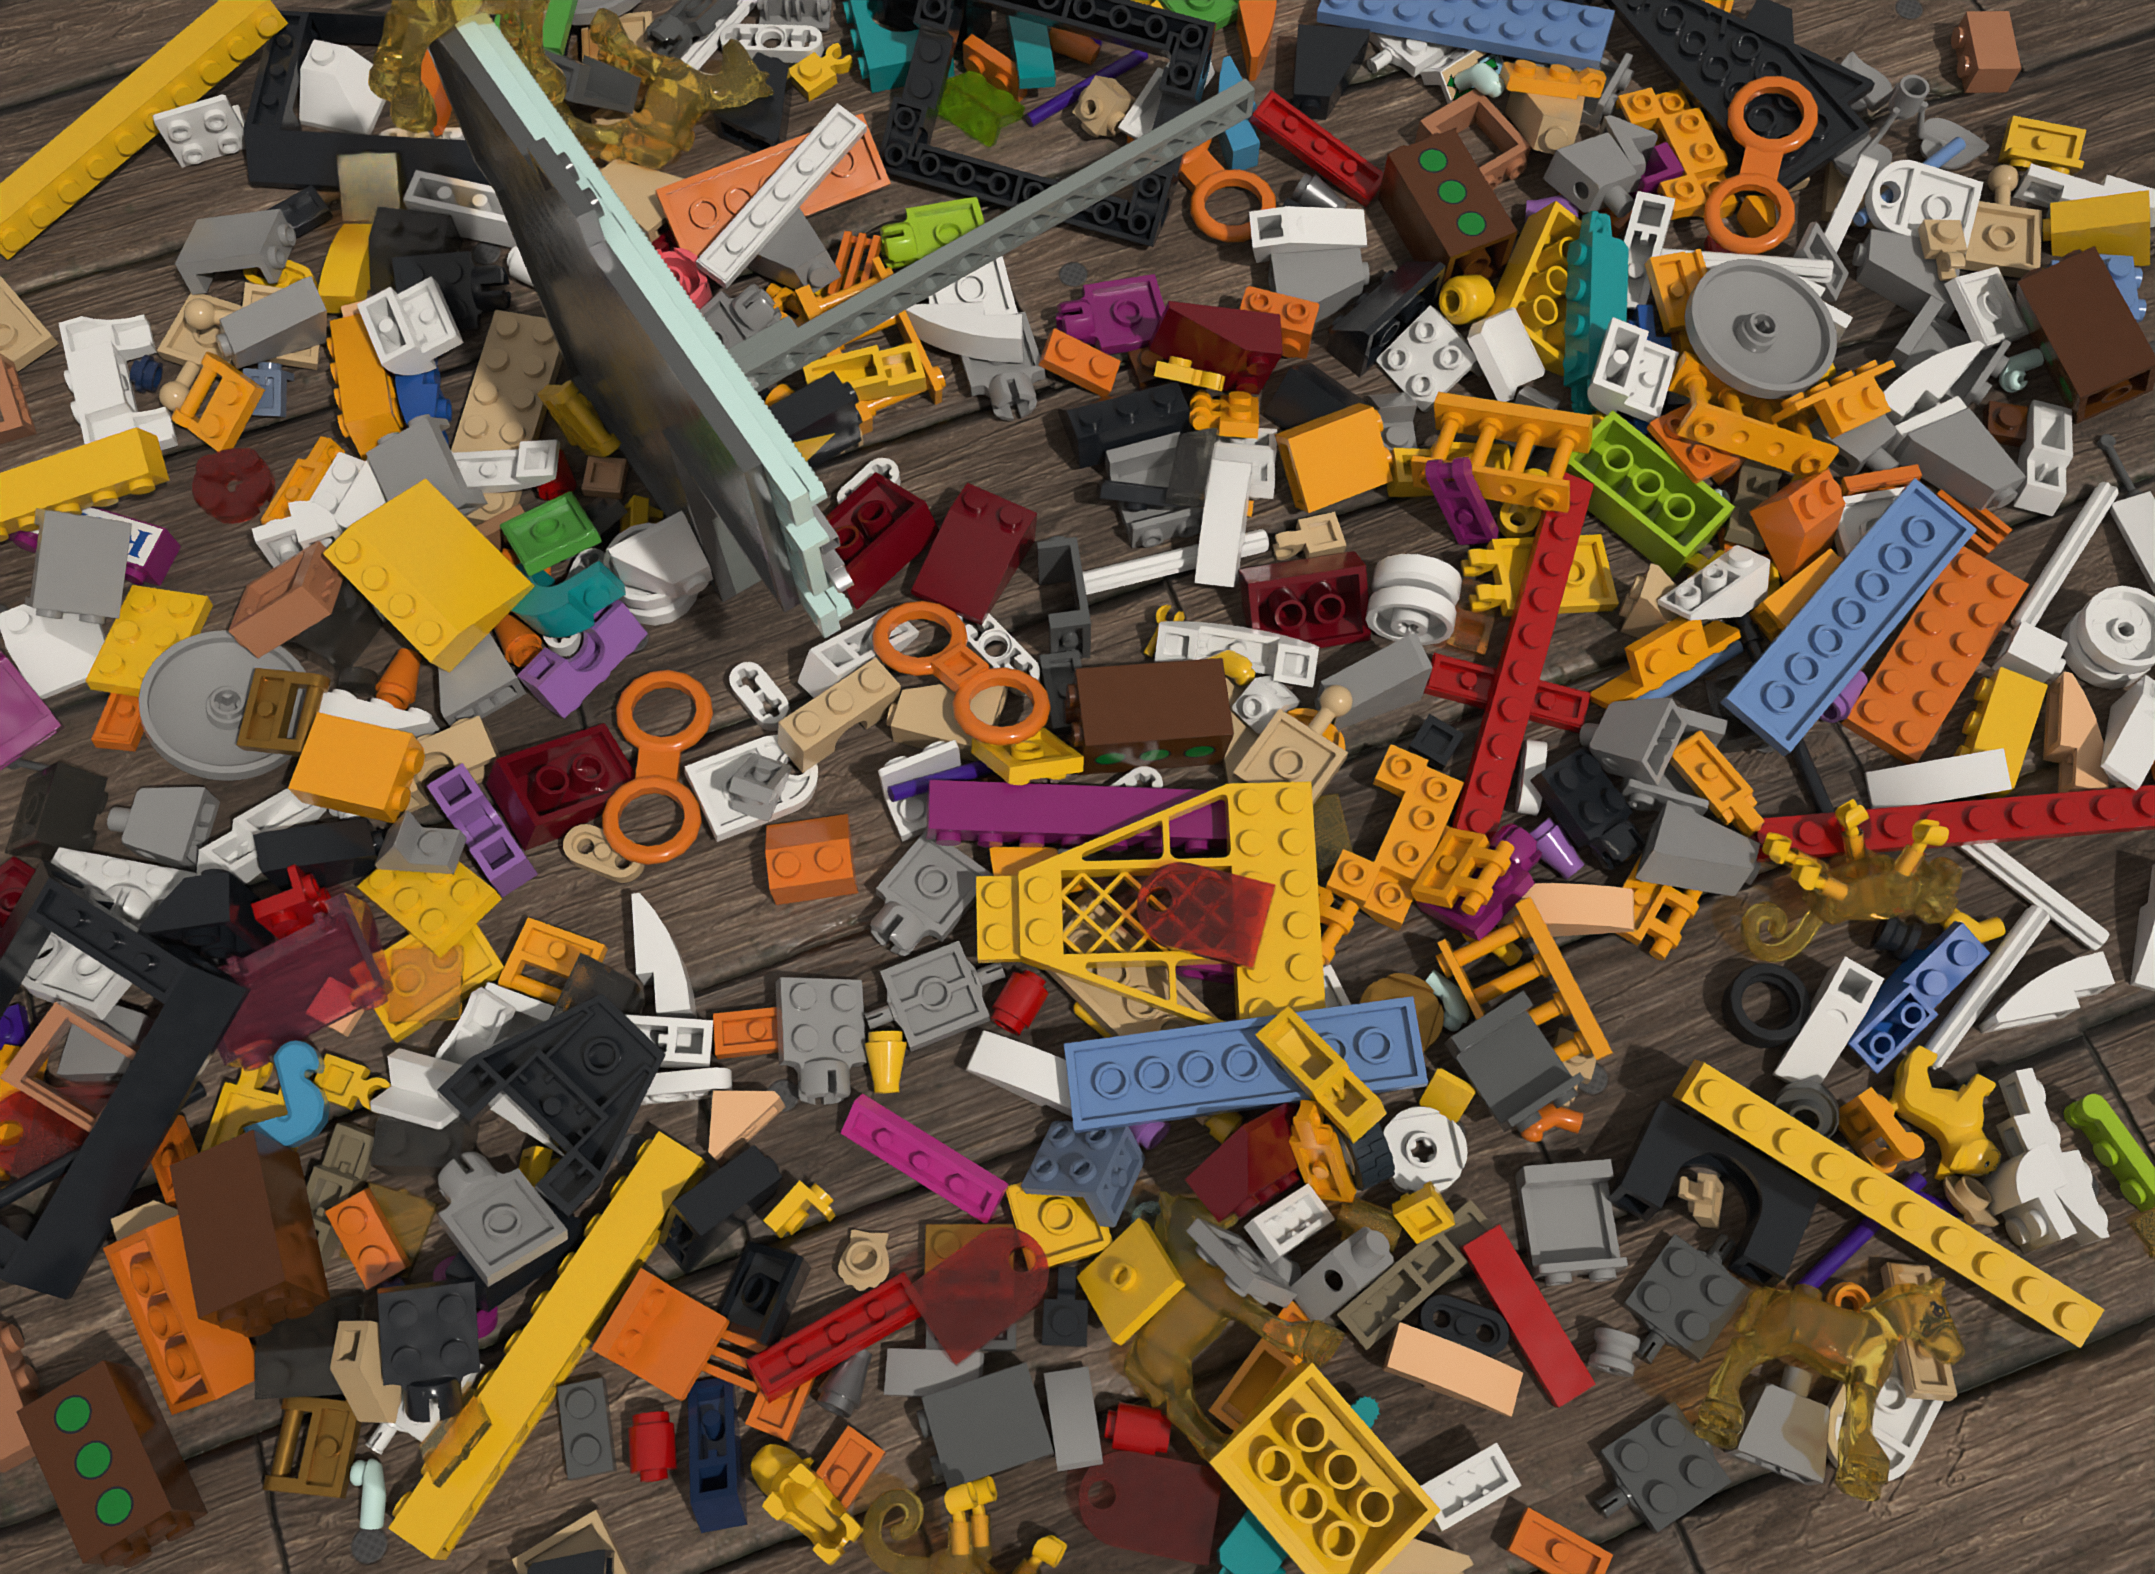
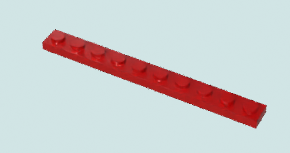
[1452,472,1594,841]
[1749,785,2155,862]

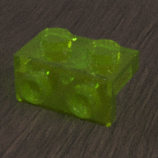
[938,71,1025,147]

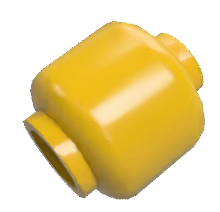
[1439,274,1495,325]

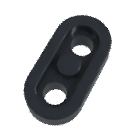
[1418,1295,1509,1357]

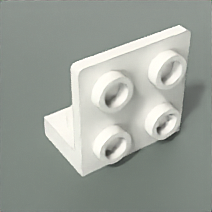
[153,95,246,168]
[1377,305,1484,412]
[878,740,961,842]

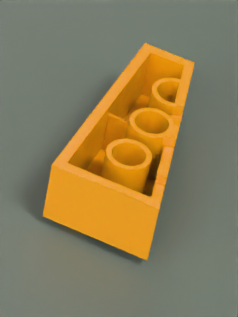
[326,313,408,461]

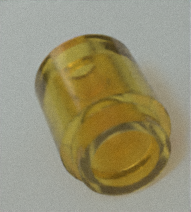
[1334,1197,1402,1253]

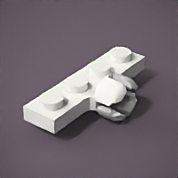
[51,847,200,929]

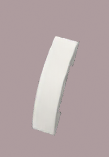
[451,440,560,493]
[1154,621,1319,687]

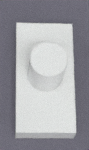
[1244,1183,1335,1264]
[1420,1443,1522,1532]

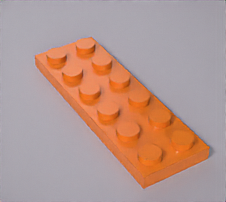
[655,113,891,258]
[1841,546,2029,765]

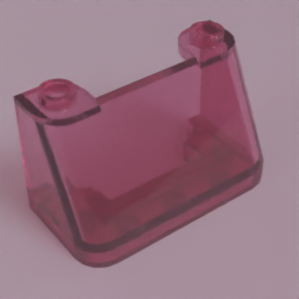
[217,892,394,1071]

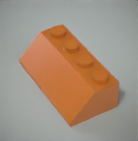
[103,1215,264,1415]

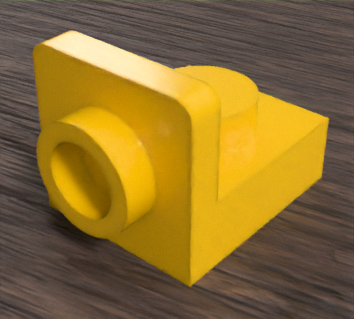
[763,1180,836,1239]

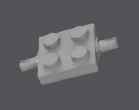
[864,941,1005,1052]

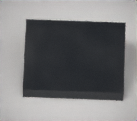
[1263,363,1370,431]
[716,1241,811,1347]

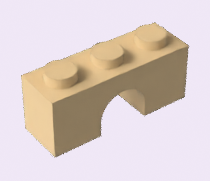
[777,657,901,773]
[399,716,500,817]

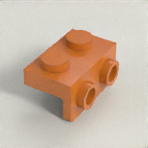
[1240,286,1319,359]

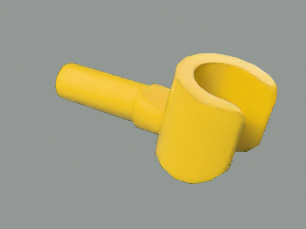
[1143,605,1185,658]

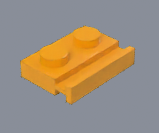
[1644,249,1707,334]

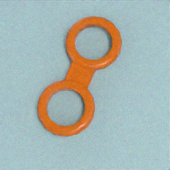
[1704,76,1818,255]
[1127,135,1276,243]
[872,601,1051,746]
[602,670,713,865]

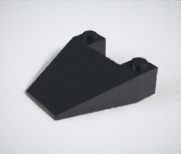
[437,993,666,1221]

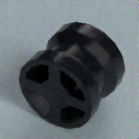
[1870,910,1922,962]

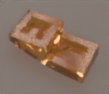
[1445,577,1497,657]

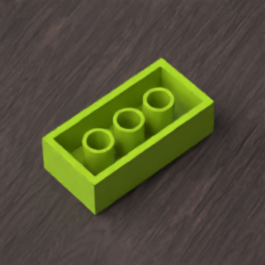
[1565,410,1735,578]

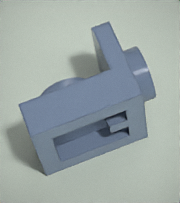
[243,362,294,418]

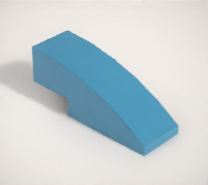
[1218,56,1260,170]

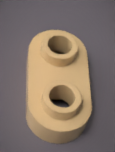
[563,824,645,883]

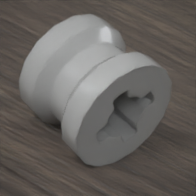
[1588,1327,1641,1377]

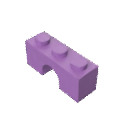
[517,600,648,719]
[427,763,538,897]

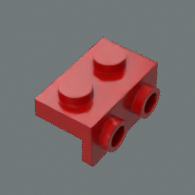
[251,864,335,944]

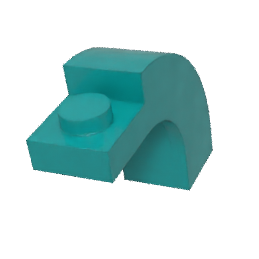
[511,561,626,638]

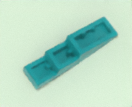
[1005,15,1056,89]

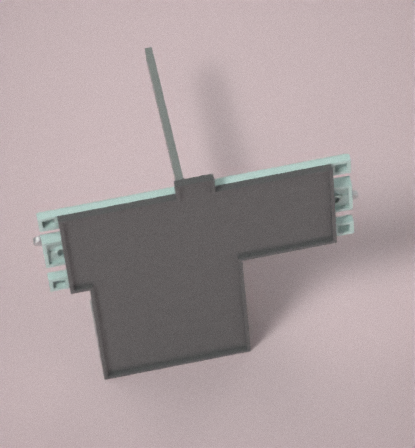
[408,0,1255,638]

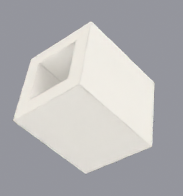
[1992,621,2068,683]

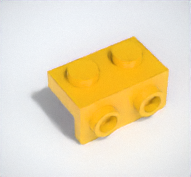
[1998,116,2086,176]

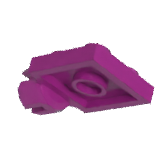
[1056,274,1165,355]
[1415,823,1542,941]

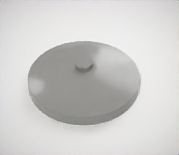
[1685,259,1837,399]
[139,630,307,781]

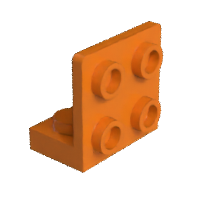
[1647,402,1746,486]
[591,1268,730,1401]

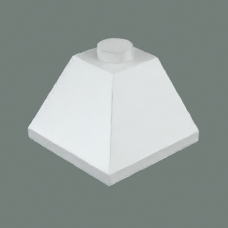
[299,39,394,135]
[608,510,713,598]
[0,604,106,700]

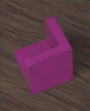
[1628,142,1684,201]

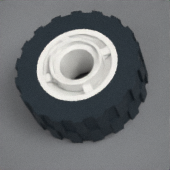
[1324,1114,1395,1191]

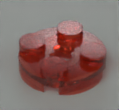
[192,448,275,524]

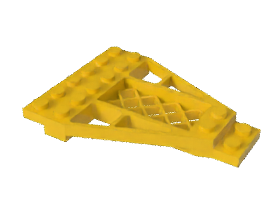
[976,781,1326,1025]

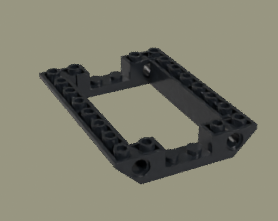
[879,0,1216,247]
[244,7,573,194]
[0,860,251,1300]

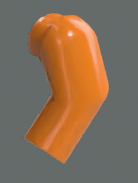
[1520,1103,1583,1143]

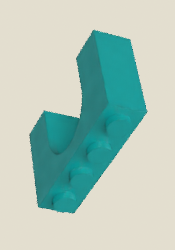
[842,0,955,93]

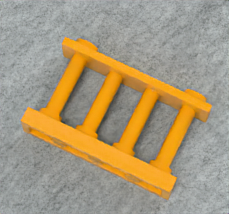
[795,256,946,435]
[1668,351,1839,477]
[1411,392,1593,513]
[1436,897,1614,1062]

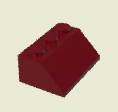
[825,472,939,610]
[1239,551,1371,648]
[1185,1103,1300,1223]

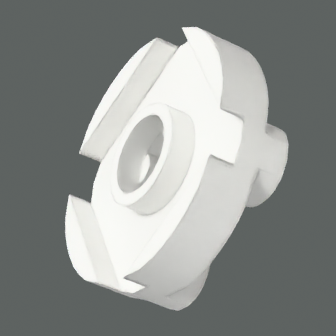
[1383,1107,1468,1194]

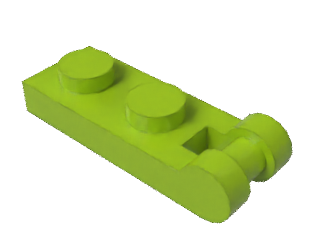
[2064,1094,2155,1213]

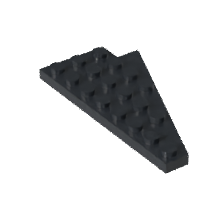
[1603,0,1875,191]

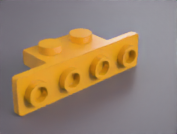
[1770,359,1896,439]
[1590,616,1741,709]

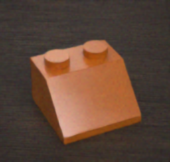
[1749,468,1846,582]
[765,814,858,905]

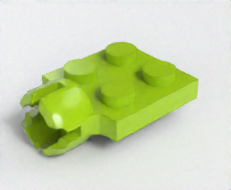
[880,196,985,269]

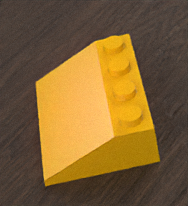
[1483,201,1582,377]
[323,478,535,673]
[1208,1363,1441,1574]

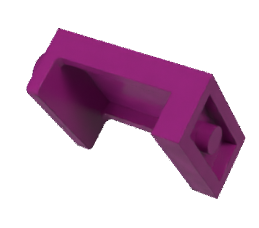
[0,649,65,771]

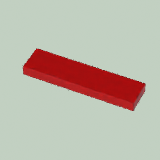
[1249,90,1384,207]
[1423,653,1591,734]
[1459,1224,1596,1408]
[746,1272,927,1404]

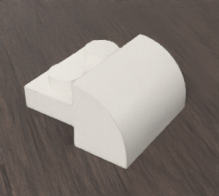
[357,276,464,375]
[1587,317,1679,423]
[1195,428,1277,500]
[309,452,388,532]
[252,501,343,568]
[1982,1142,2077,1254]

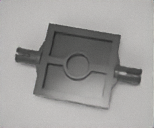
[1622,1234,1751,1364]
[1595,1401,1732,1534]

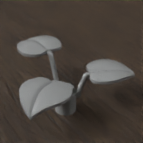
[1832,51,1989,178]

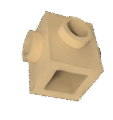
[1072,75,1136,138]

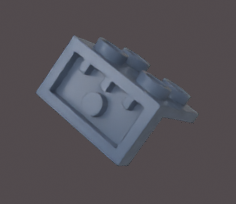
[1021,1121,1146,1227]

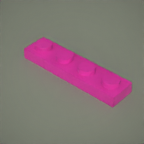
[840,1093,1009,1224]

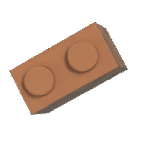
[1951,11,2021,93]

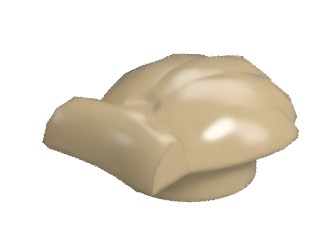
[1943,1175,2000,1227]
[838,1229,889,1292]

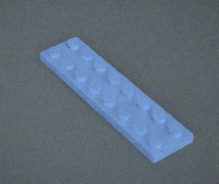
[1317,0,1615,70]
[1720,478,1977,757]
[1064,996,1428,1133]

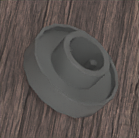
[1773,1081,1839,1139]

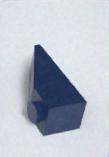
[688,1378,747,1533]

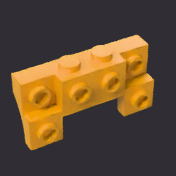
[1615,87,1738,220]
[1326,744,1464,931]

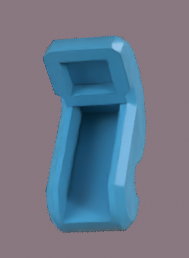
[243,1040,330,1148]

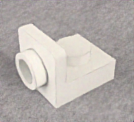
[1232,675,1302,734]

